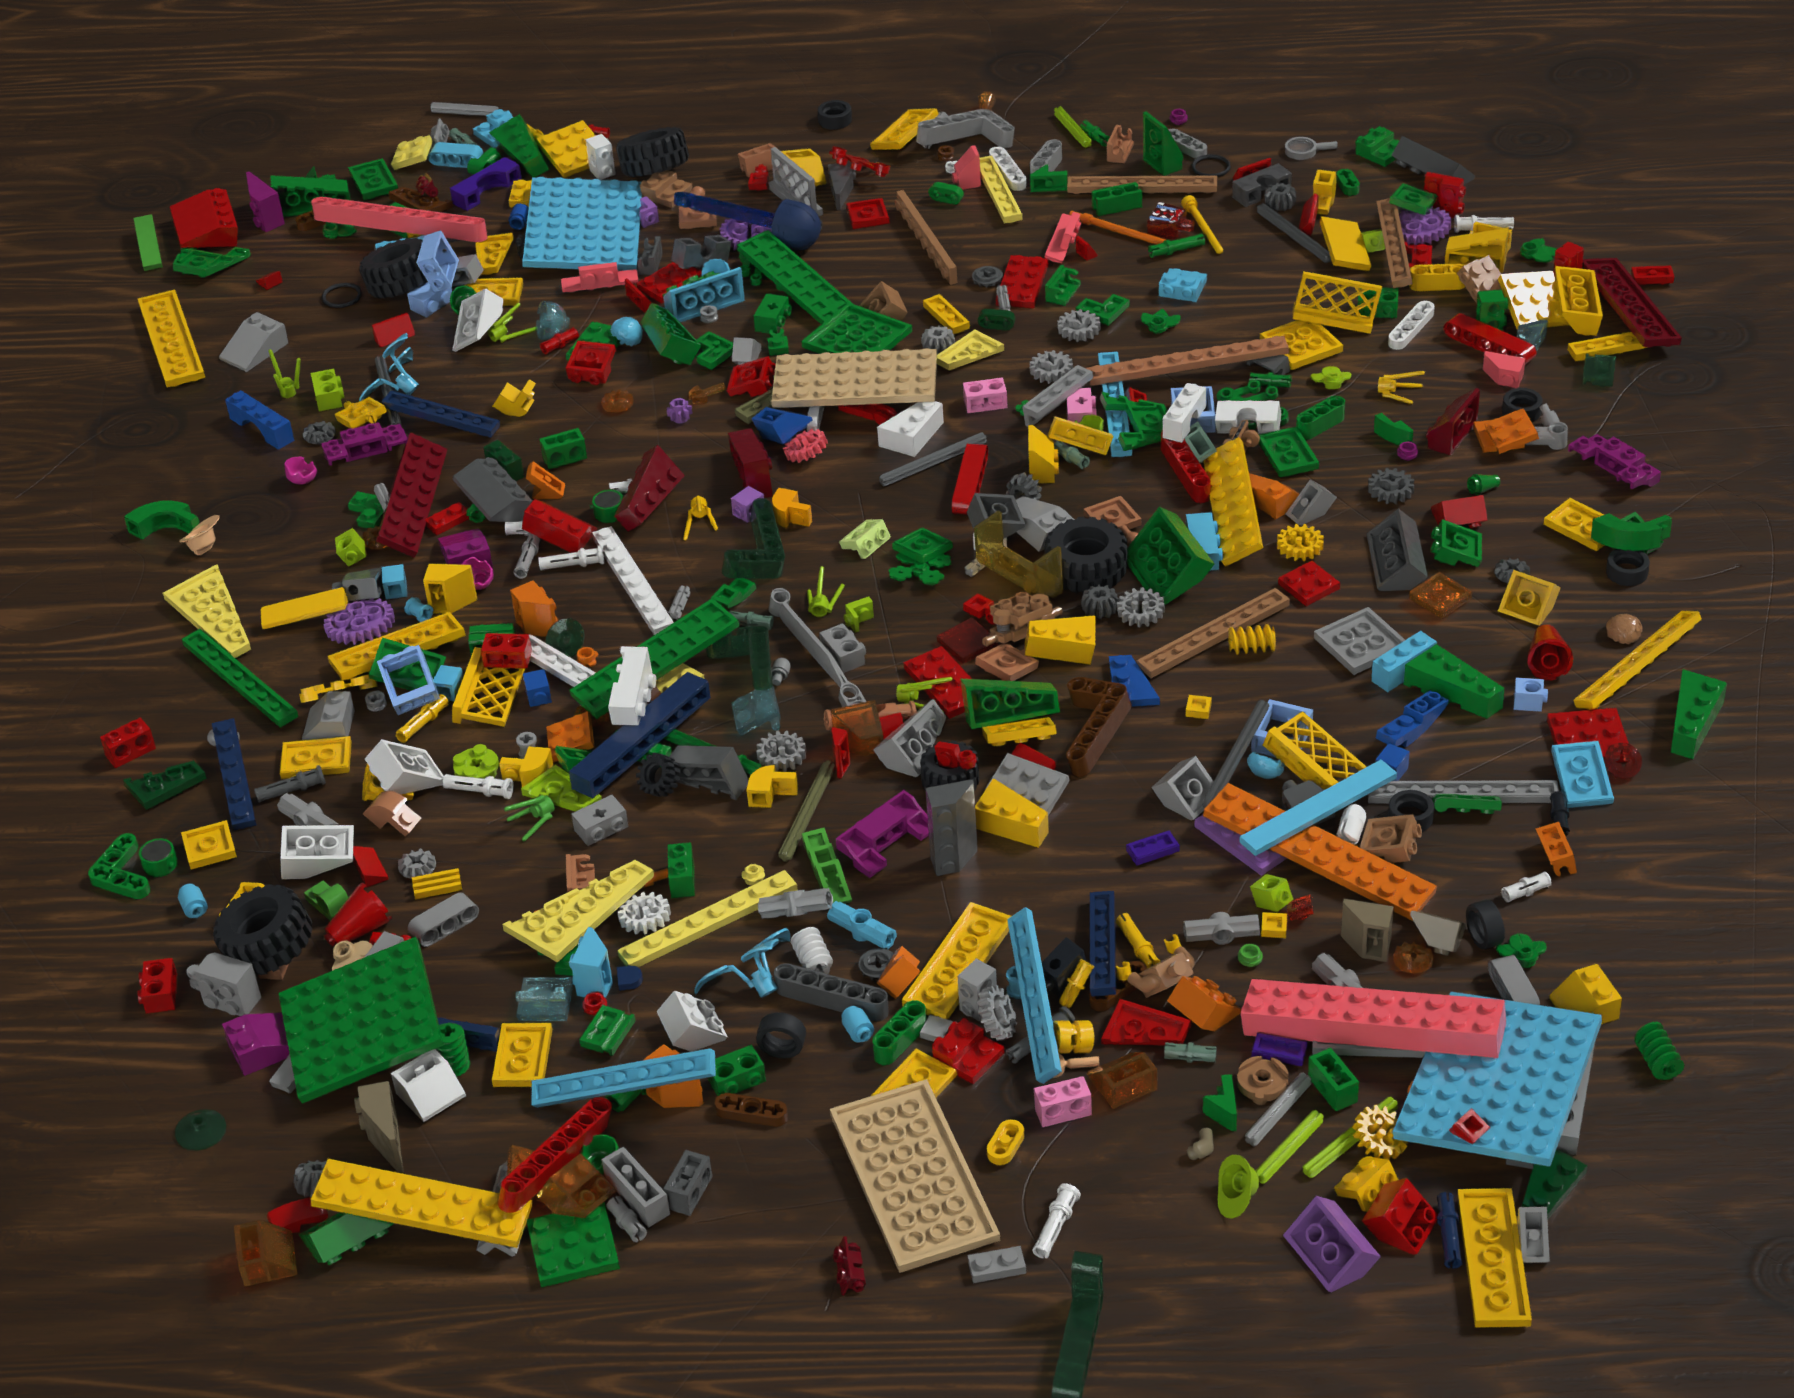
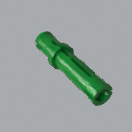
[1148,233,1205,258]

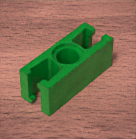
[1092,182,1142,216]

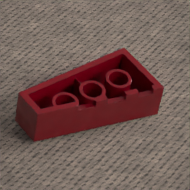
[728,428,773,498]
[614,445,685,532]

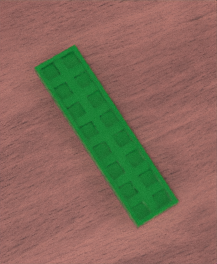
[737,230,853,325]
[569,598,739,719]

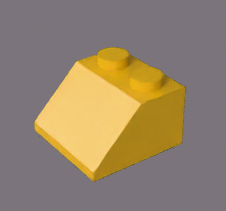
[1028,425,1059,483]
[1498,570,1561,626]
[1549,964,1622,1024]

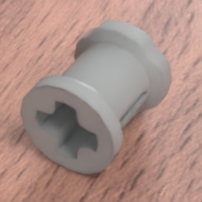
[516,732,537,759]

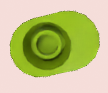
[1218,1155,1259,1219]

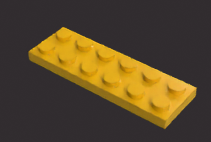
[328,612,466,681]
[902,902,1011,1020]
[1457,1188,1532,1327]

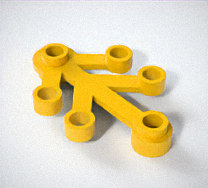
[299,674,378,703]

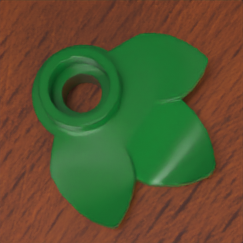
[322,222,357,239]
[1520,238,1558,262]
[1141,309,1181,334]
[1496,933,1547,968]

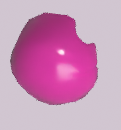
[284,457,317,485]
[461,557,493,590]

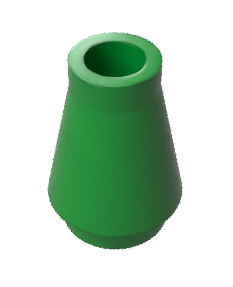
[1467,474,1500,495]

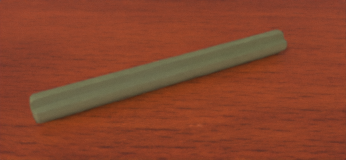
[778,760,836,862]

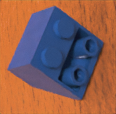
[751,407,813,444]

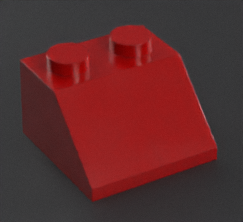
[1431,495,1488,529]

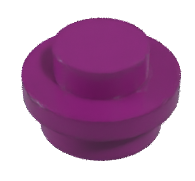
[1170,109,1188,125]
[1397,442,1418,460]

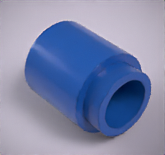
[508,203,529,230]

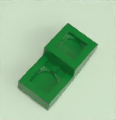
[1374,413,1413,446]
[711,576,756,608]

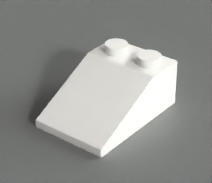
[452,289,504,352]
[365,739,444,794]
[281,825,354,879]

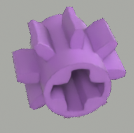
[667,398,692,423]

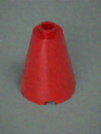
[1527,624,1574,680]
[324,883,392,947]

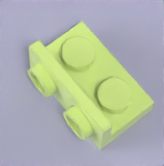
[839,519,891,559]

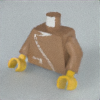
[1115,934,1195,998]

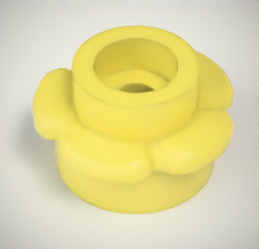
[742,864,765,886]

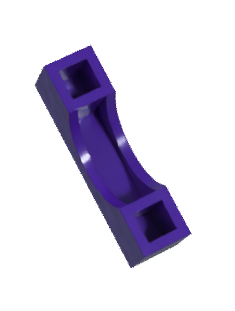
[450,157,522,211]

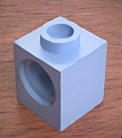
[1514,678,1548,712]

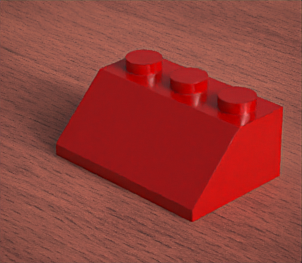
[522,499,597,553]

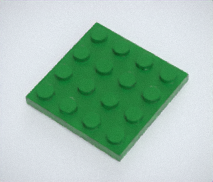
[801,303,912,354]

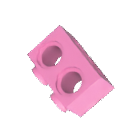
[963,378,1007,413]
[1034,1076,1092,1127]

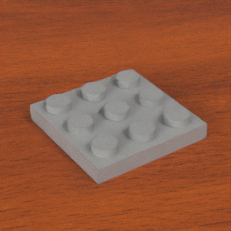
[1314,607,1405,675]

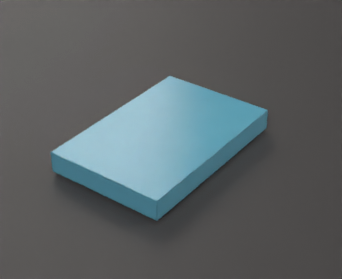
[1551,741,1614,808]

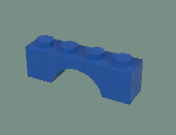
[225,391,294,450]

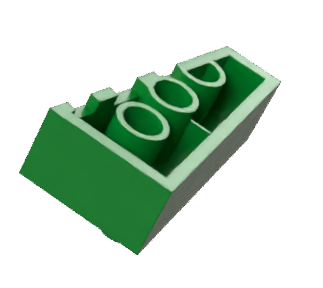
[489,114,549,178]
[270,175,351,217]
[640,303,702,365]
[1404,644,1505,719]
[1671,669,1727,759]
[960,678,1060,729]

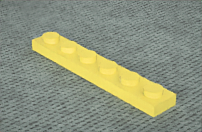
[980,156,1022,223]

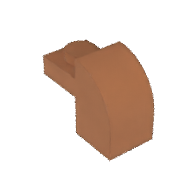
[363,791,421,837]

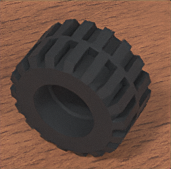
[920,740,979,791]

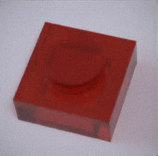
[1287,895,1314,921]

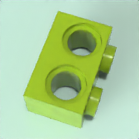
[311,369,345,411]

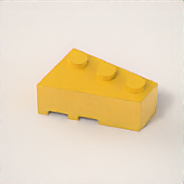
[1025,616,1095,665]

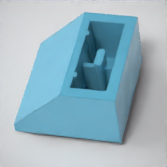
[569,927,613,998]

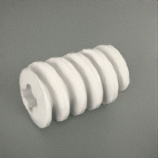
[790,927,833,974]

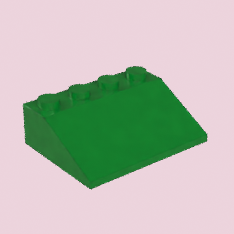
[1127,507,1215,605]

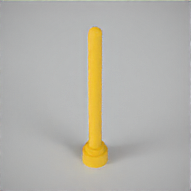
[1181,195,1223,254]

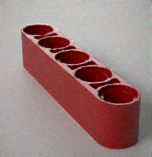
[1443,313,1537,365]
[1161,430,1211,503]
[952,443,988,515]

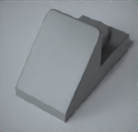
[1517,1207,1550,1263]

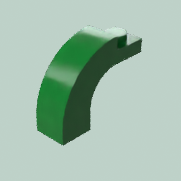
[124,501,200,540]
[1591,513,1672,551]

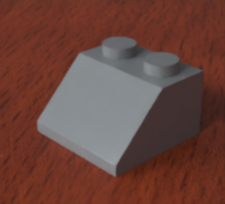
[302,691,355,740]
[1151,756,1214,820]

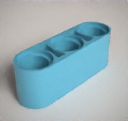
[428,142,483,168]

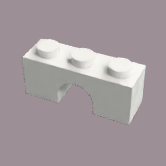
[1163,383,1206,443]
[1215,400,1281,433]

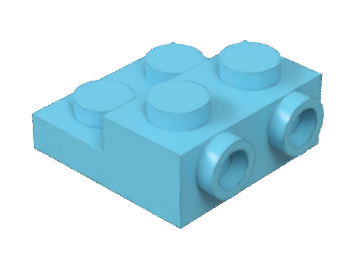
[473,109,512,148]
[1159,268,1207,302]

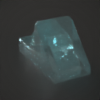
[1517,319,1548,351]

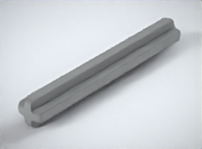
[430,102,498,116]
[1245,1073,1311,1146]

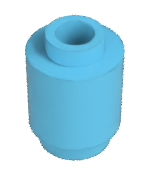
[178,884,208,918]
[841,1006,874,1042]

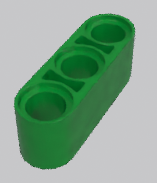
[1296,396,1345,440]
[873,1000,926,1065]

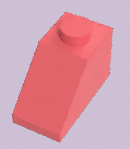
[952,145,981,190]
[1483,351,1525,388]

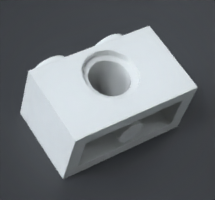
[585,134,616,180]

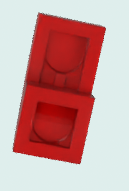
[267,1197,328,1235]

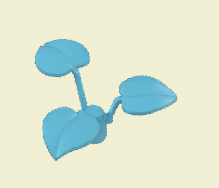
[359,333,419,401]
[694,928,790,998]

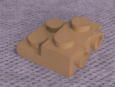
[640,170,693,208]
[1457,255,1501,303]
[1360,814,1422,863]

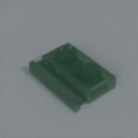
[1583,354,1616,387]

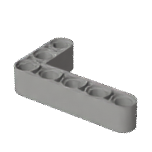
[916,109,1015,148]

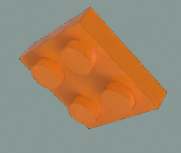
[1484,408,1539,454]
[546,711,595,763]

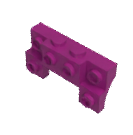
[321,422,407,466]
[1568,434,1661,489]
[836,790,929,878]

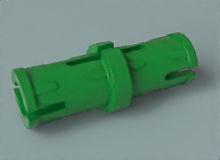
[1080,120,1110,146]
[1249,372,1292,388]

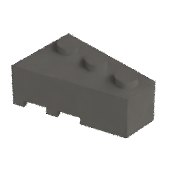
[669,746,748,800]

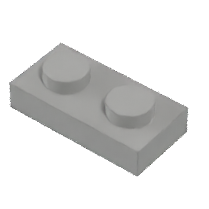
[968,1246,1026,1283]

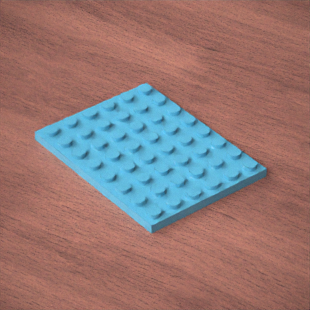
[523,177,642,271]
[1393,992,1602,1166]

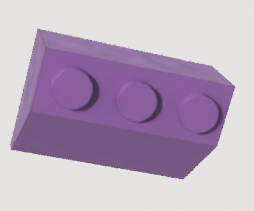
[1283,1196,1381,1292]

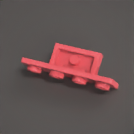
[1044,212,1081,263]
[561,262,638,292]

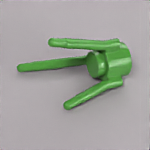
[504,795,555,841]

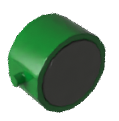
[590,490,623,523]
[139,838,178,877]

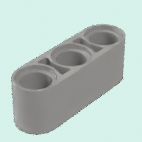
[1030,139,1062,174]
[408,893,479,947]
[1488,955,1540,1005]

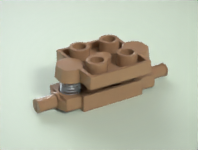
[982,592,1063,647]

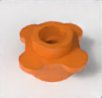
[575,647,598,667]

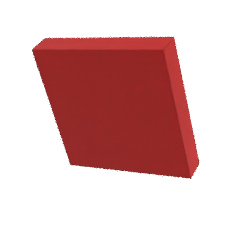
[846,198,890,229]

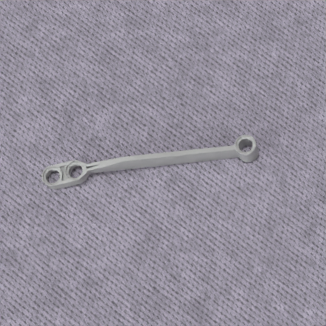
[768,588,868,720]

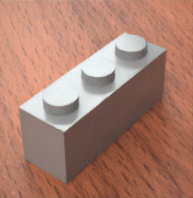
[601,1147,670,1228]

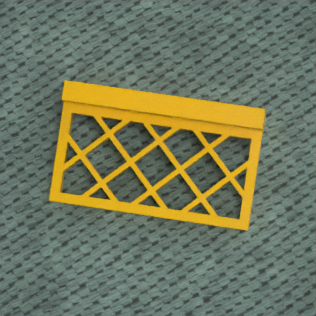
[1293,271,1382,334]
[452,647,526,727]
[1263,711,1366,790]

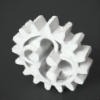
[618,892,671,934]

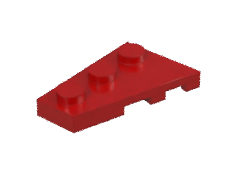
[1101,999,1191,1045]

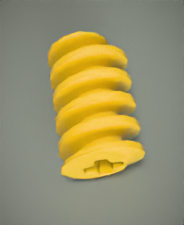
[1228,624,1276,655]

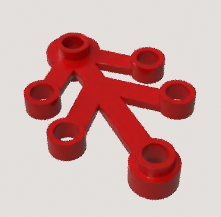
[829,146,891,177]

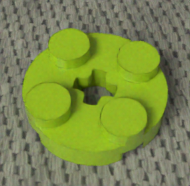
[453,744,500,784]

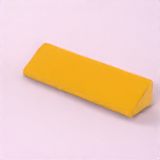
[261,587,348,629]

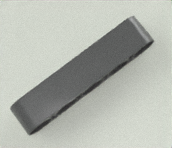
[774,963,889,1021]

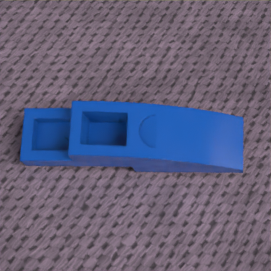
[1376,691,1449,747]

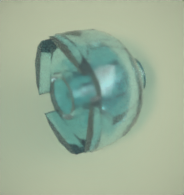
[536,301,570,340]

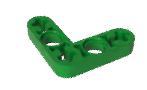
[88,833,150,899]

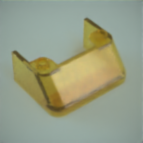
[974,510,1063,598]

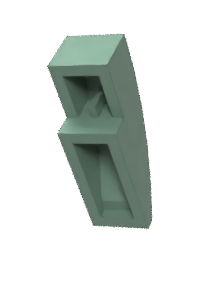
[1184,421,1217,462]

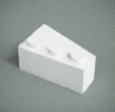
[877,401,944,457]

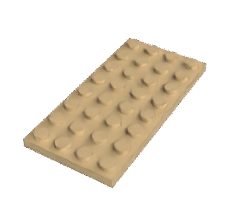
[772,348,937,408]
[830,1079,1000,1273]

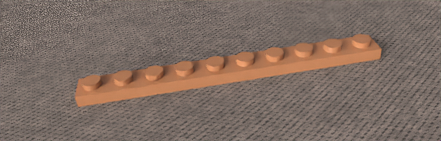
[1086,336,1289,386]

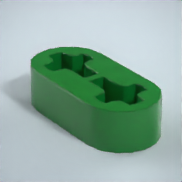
[1336,169,1360,196]
[928,182,964,205]

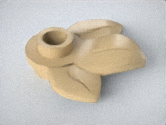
[332,941,373,971]

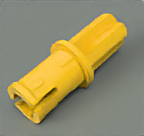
[1059,959,1094,1009]

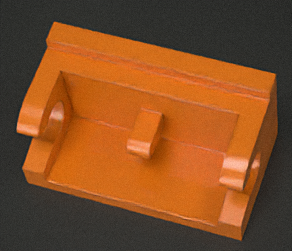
[1536,822,1577,876]

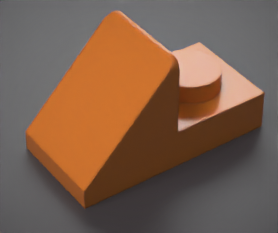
[526,461,565,499]
[877,946,920,999]

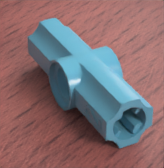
[827,901,897,949]

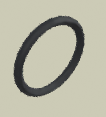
[1191,154,1231,177]
[322,283,362,308]

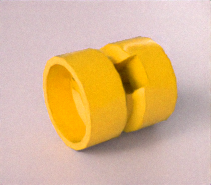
[1053,1020,1094,1054]

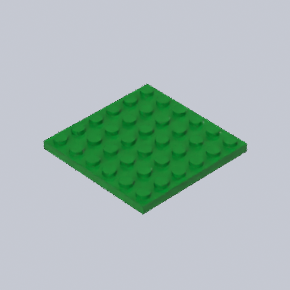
[278,936,444,1104]

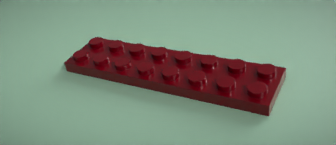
[1582,258,1682,348]
[376,432,448,558]

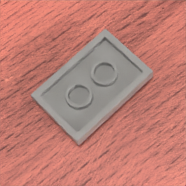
[986,753,1070,816]

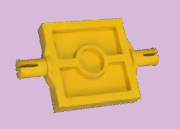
[335,397,387,428]

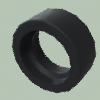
[817,100,852,130]
[1502,388,1543,422]
[1606,549,1650,586]
[1388,790,1434,832]
[1466,899,1505,949]
[756,1012,806,1059]

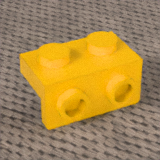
[1334,1156,1398,1212]

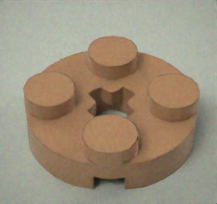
[1237,1056,1288,1105]

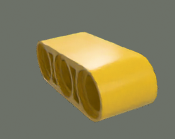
[1409,264,1465,291]

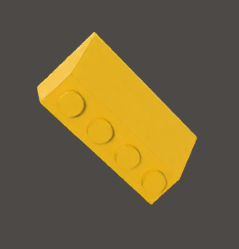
[1554,266,1603,336]

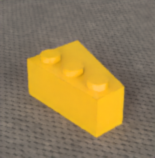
[1445,227,1509,273]
[975,778,1049,848]

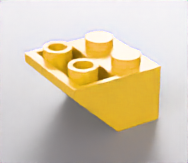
[781,149,826,187]
[423,564,477,614]

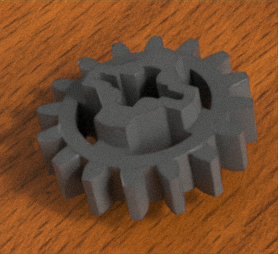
[1368,468,1414,504]

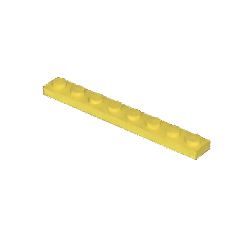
[618,870,798,967]

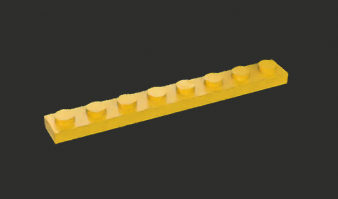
[1573,611,1702,710]

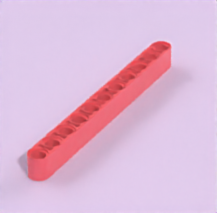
[311,197,488,242]

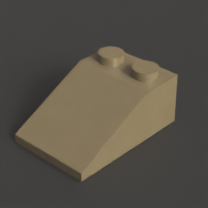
[354,1081,403,1173]

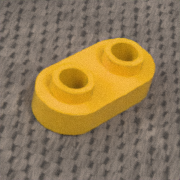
[987,1120,1024,1165]

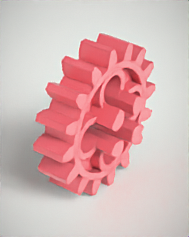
[783,429,828,463]

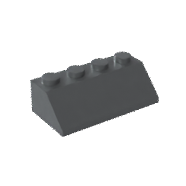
[1391,136,1475,185]
[452,457,532,522]
[1367,508,1428,591]
[926,779,977,876]

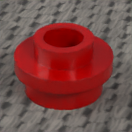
[582,992,607,1015]

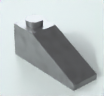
[828,162,856,210]

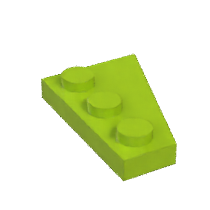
[521,765,602,812]

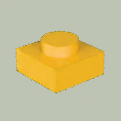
[1186,695,1212,719]
[1261,912,1287,938]

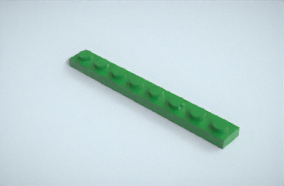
[182,629,299,727]

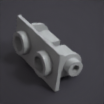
[430,118,449,150]

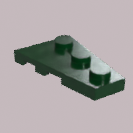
[123,760,207,810]
[1522,1149,1588,1220]

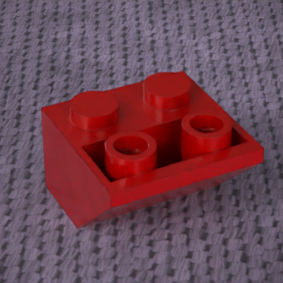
[1362,1178,1438,1255]

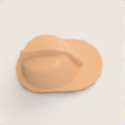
[179,515,220,555]

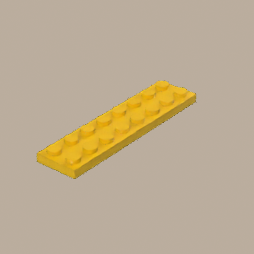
[138,290,205,387]
[1203,437,1263,567]
[311,1159,532,1248]

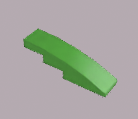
[134,214,163,271]
[802,828,852,904]

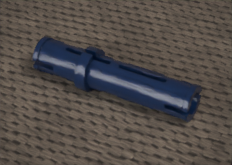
[1437,1192,1462,1269]

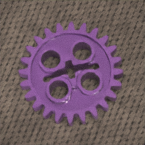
[1399,206,1451,245]
[720,210,774,250]
[323,598,395,645]

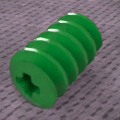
[1634,1022,1685,1080]
[436,1023,470,1077]

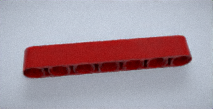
[498,1097,612,1213]

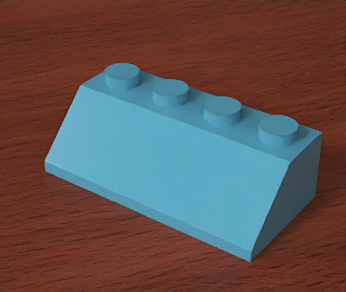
[663,267,745,322]

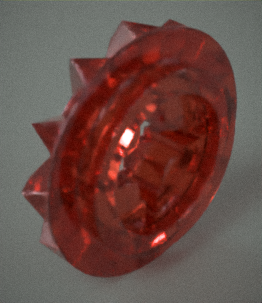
[1604,743,1642,780]

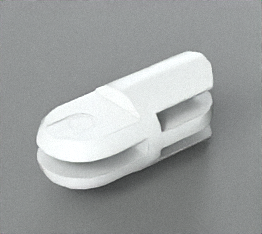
[1336,804,1366,845]

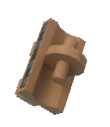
[1223,420,1260,452]

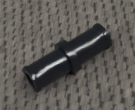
[1550,791,1570,836]

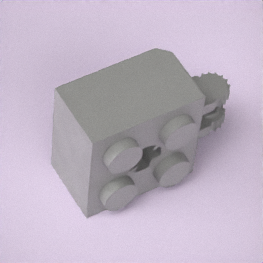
[186,952,261,1016]

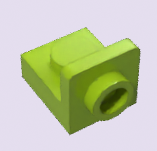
[1361,229,1385,253]
[844,596,874,633]

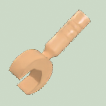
[1053,1054,1099,1078]

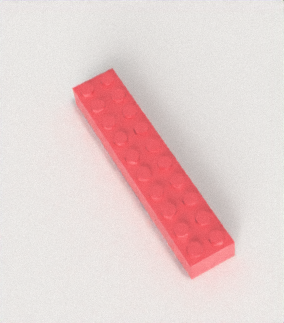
[1241,979,1506,1058]

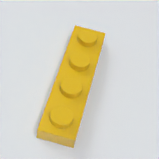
[1567,332,1647,361]

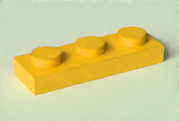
[923,294,970,334]
[1048,416,1113,455]

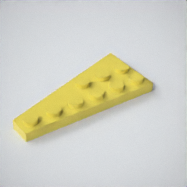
[163,564,251,658]
[502,860,654,962]

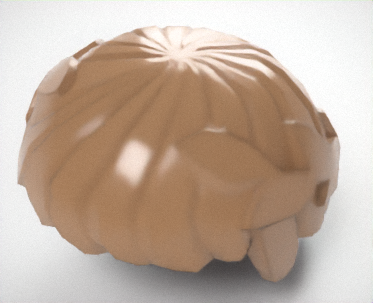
[1606,614,1642,644]

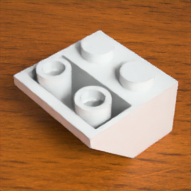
[657,990,728,1052]
[391,1049,466,1122]

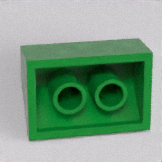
[299,1212,394,1265]

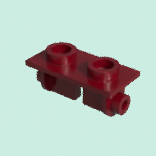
[415,173,438,197]
[833,1236,866,1296]

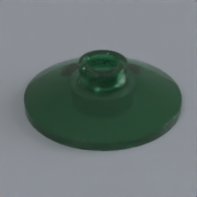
[545,618,585,658]
[175,1109,226,1151]

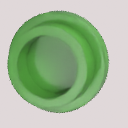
[1238,944,1263,967]

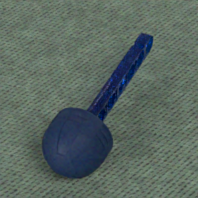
[674,192,821,251]

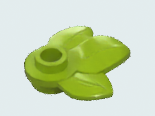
[1310,366,1351,389]

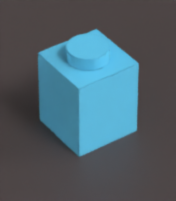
[382,564,407,599]
[433,665,463,701]

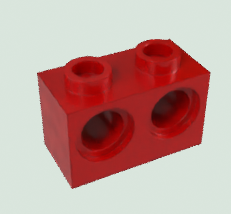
[481,633,532,668]
[100,717,156,768]
[137,958,178,1014]

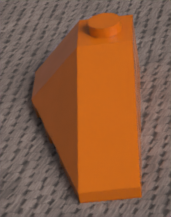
[1249,473,1299,519]

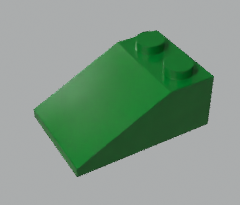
[1143,111,1183,176]

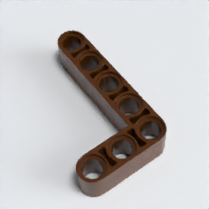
[1066,677,1132,777]

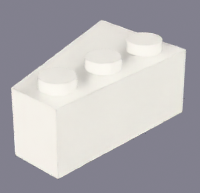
[608,646,656,725]

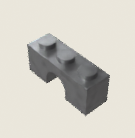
[1232,163,1292,207]
[671,235,731,269]

